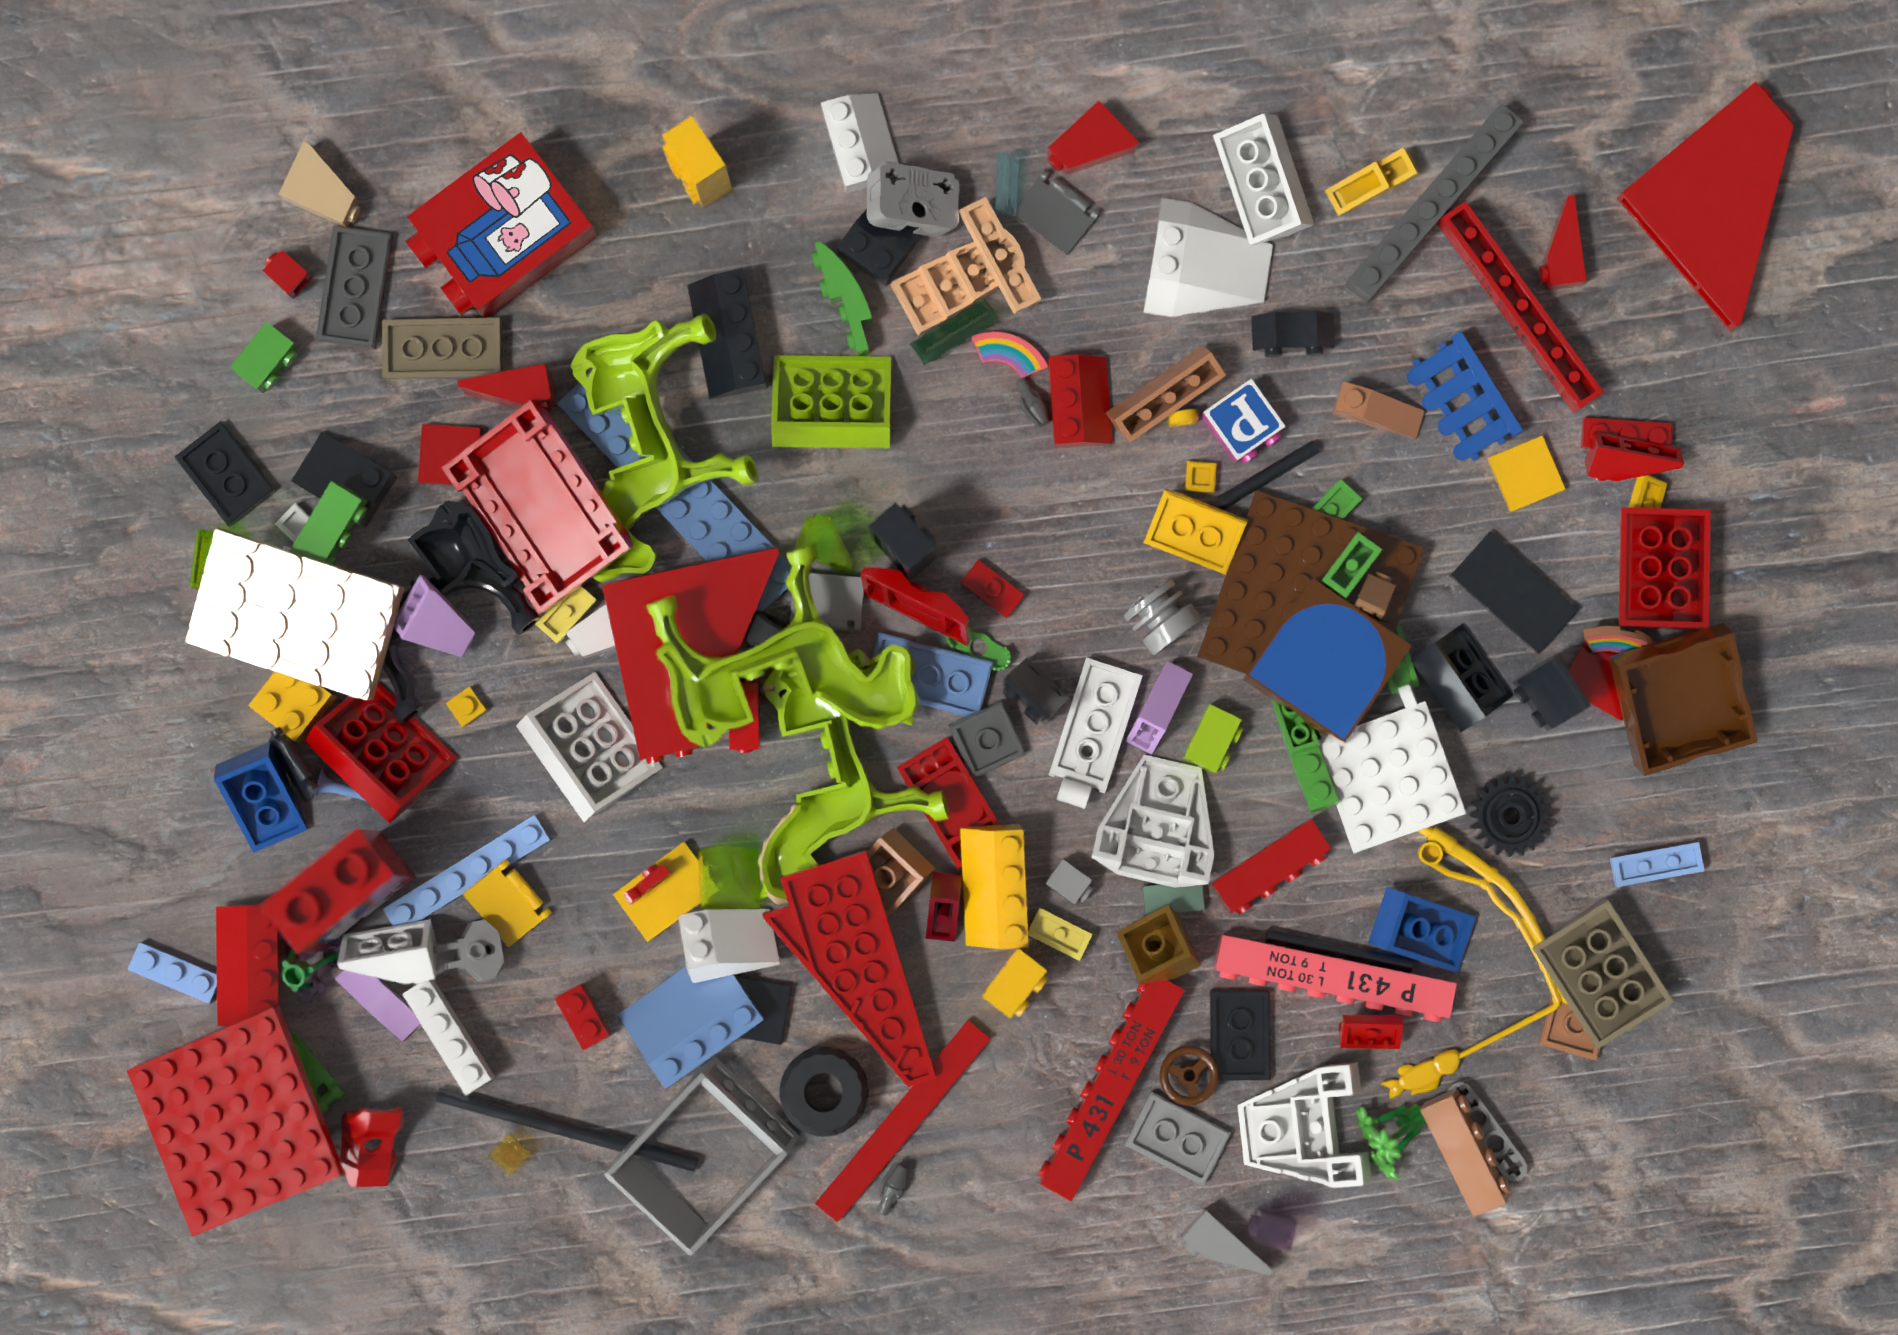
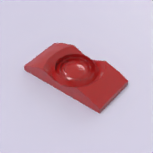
[861,567,971,646]
[896,737,1000,869]

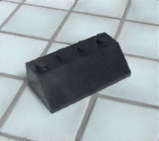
[687,268,767,400]

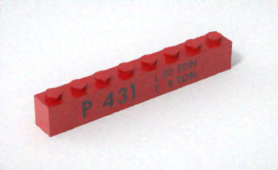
[1437,201,1604,414]
[1037,980,1185,1202]

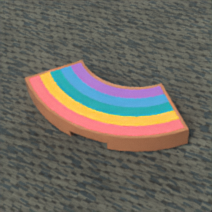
[1583,626,1656,654]

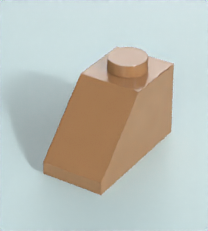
[1354,572,1396,620]

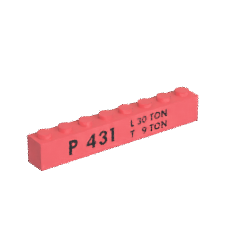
[1213,935,1457,1023]

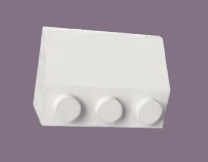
[821,93,898,194]

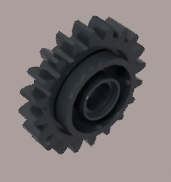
[1468,775,1552,857]

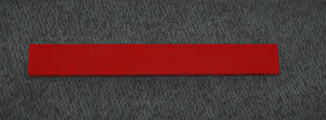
[815,1020,990,1223]

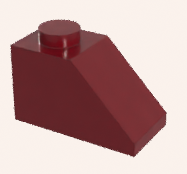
[925,872,962,942]

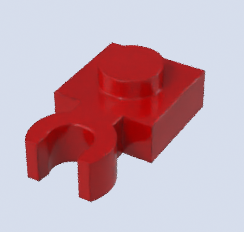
[623,863,672,905]

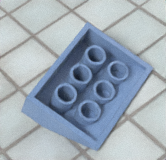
[618,966,765,1089]

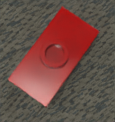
[960,560,1025,619]

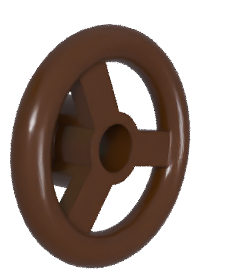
[1160,1046,1219,1105]

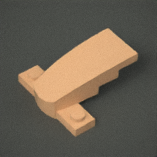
[890,197,1042,336]

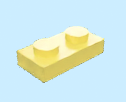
[535,586,598,645]
[1028,908,1093,961]

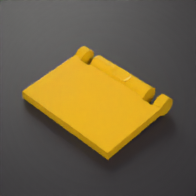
[463,859,552,948]

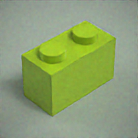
[1182,704,1244,774]

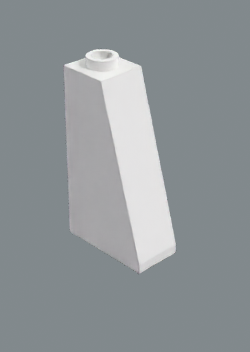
[565,571,654,658]

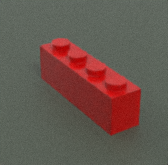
[1210,819,1331,915]

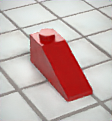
[1539,194,1586,291]
[1585,431,1684,482]

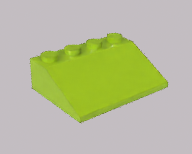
[771,355,891,448]

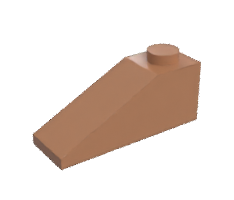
[1331,381,1424,439]

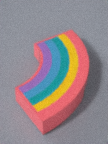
[971,332,1048,379]

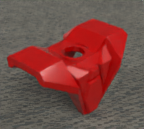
[340,1107,404,1187]

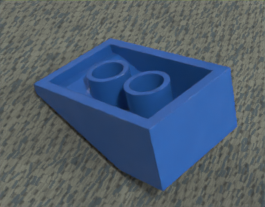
[213,742,308,853]
[1368,887,1476,973]

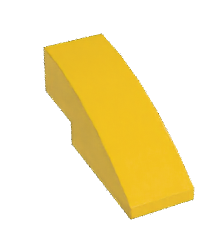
[1325,147,1421,216]

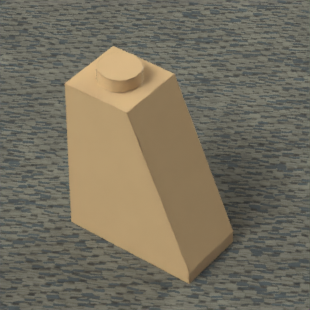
[279,141,360,227]

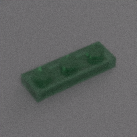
[910,298,999,365]

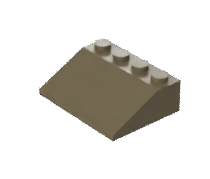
[1532,899,1674,1050]

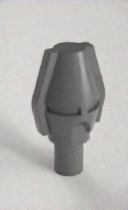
[1015,377,1052,427]
[877,1163,910,1216]

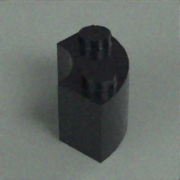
[1251,310,1335,357]

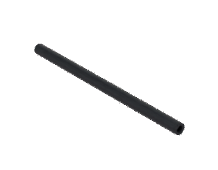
[436,1087,698,1172]

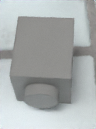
[1045,860,1093,904]

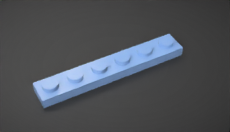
[383,815,551,926]

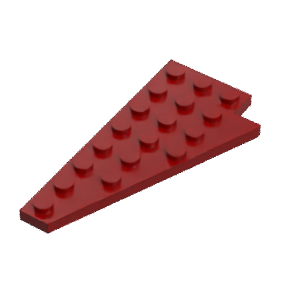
[762,850,937,1087]

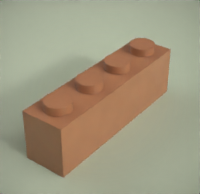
[1106,345,1226,443]
[1420,1088,1511,1217]

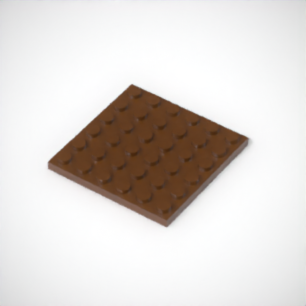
[1197,490,1424,715]

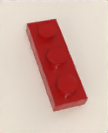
[1580,418,1672,449]

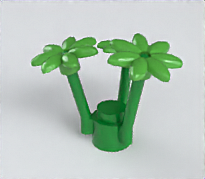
[1355,1104,1427,1180]

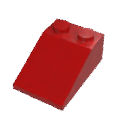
[457,364,558,413]

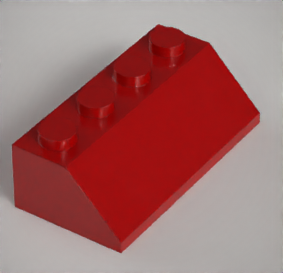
[216,905,278,1026]

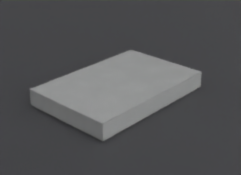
[1124,1092,1231,1186]

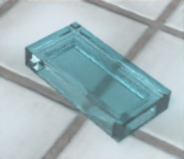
[995,152,1019,217]

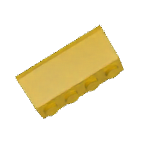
[960,824,1029,949]

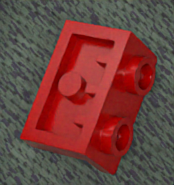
[1338,1015,1403,1049]

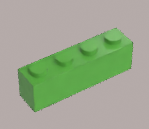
[290,481,368,565]

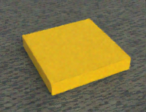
[1487,435,1565,513]

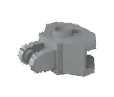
[433,920,504,982]

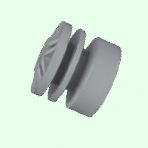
[1123,579,1203,656]

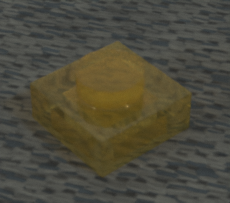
[488,1133,531,1176]

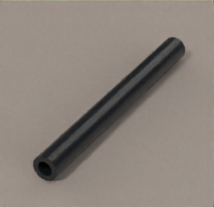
[1206,441,1319,510]
[1265,928,1414,974]

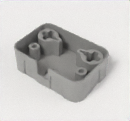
[867,161,959,237]

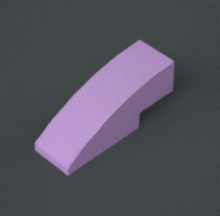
[335,970,420,1042]

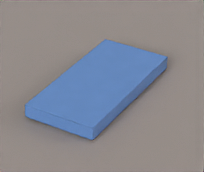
[872,633,993,716]

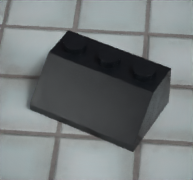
[1411,623,1513,732]

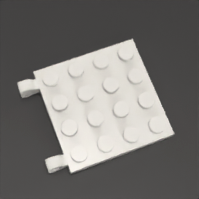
[1318,684,1467,853]

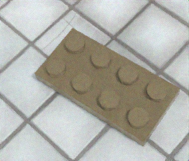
[382,318,502,380]

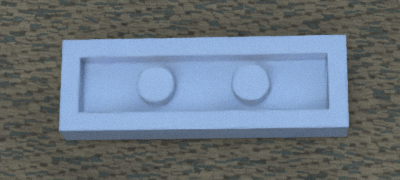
[1609,842,1705,887]
[127,942,217,1004]

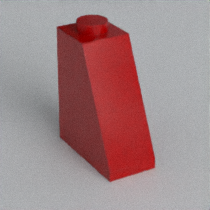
[1047,100,1139,175]
[729,676,760,753]

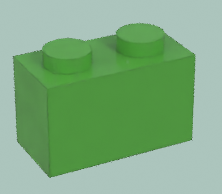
[229,322,299,393]
[1321,532,1382,600]

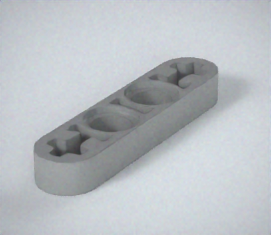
[1445,1081,1527,1182]

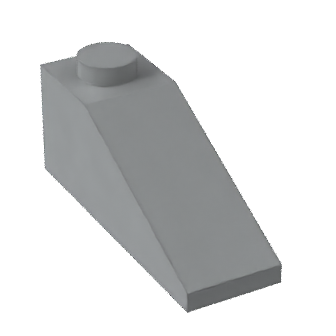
[1181,1208,1274,1276]

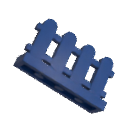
[1407,331,1523,462]

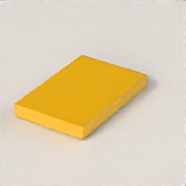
[1143,488,1248,575]
[613,841,720,942]

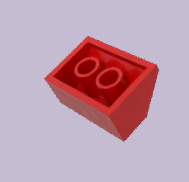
[1048,354,1113,449]

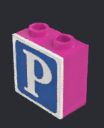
[1201,378,1286,464]

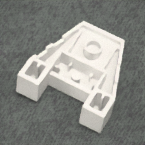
[1237,1062,1372,1188]

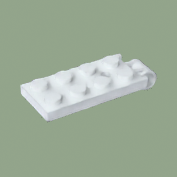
[1048,657,1142,809]

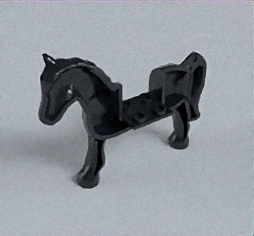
[382,501,541,725]

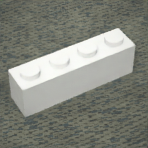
[402,979,496,1095]

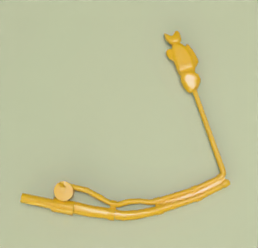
[1380,826,1567,1099]

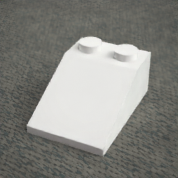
[678,909,780,983]
[338,919,438,984]

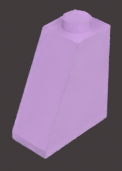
[394,575,475,657]
[1126,661,1193,755]

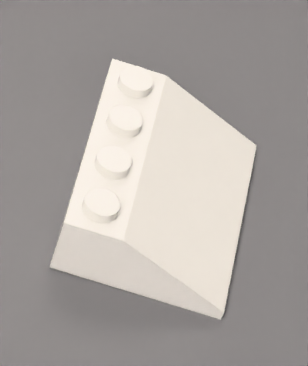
[516,672,662,822]

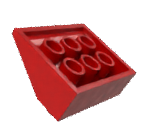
[1618,507,1711,631]
[305,682,458,824]

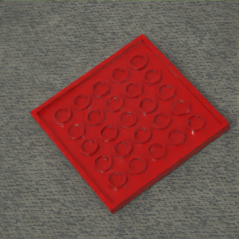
[127,1006,345,1237]

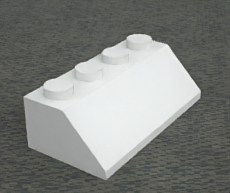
[1213,113,1314,245]

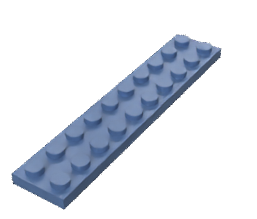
[557,373,792,612]

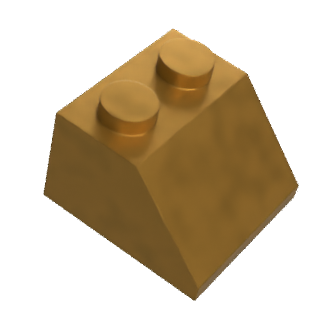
[1116,905,1201,984]

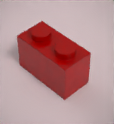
[554,983,612,1051]

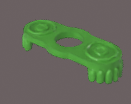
[946,630,1011,671]

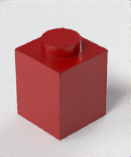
[262,249,313,299]

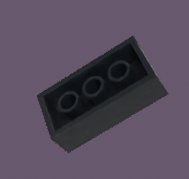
[868,502,936,581]

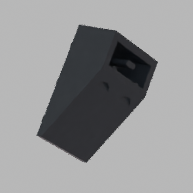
[1002,657,1069,725]

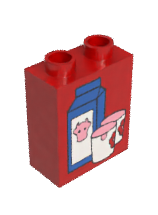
[405,132,598,318]
[260,828,417,954]

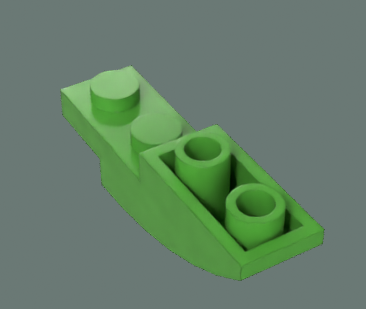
[811,241,873,356]
[1271,699,1339,813]

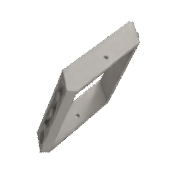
[604,1056,800,1256]

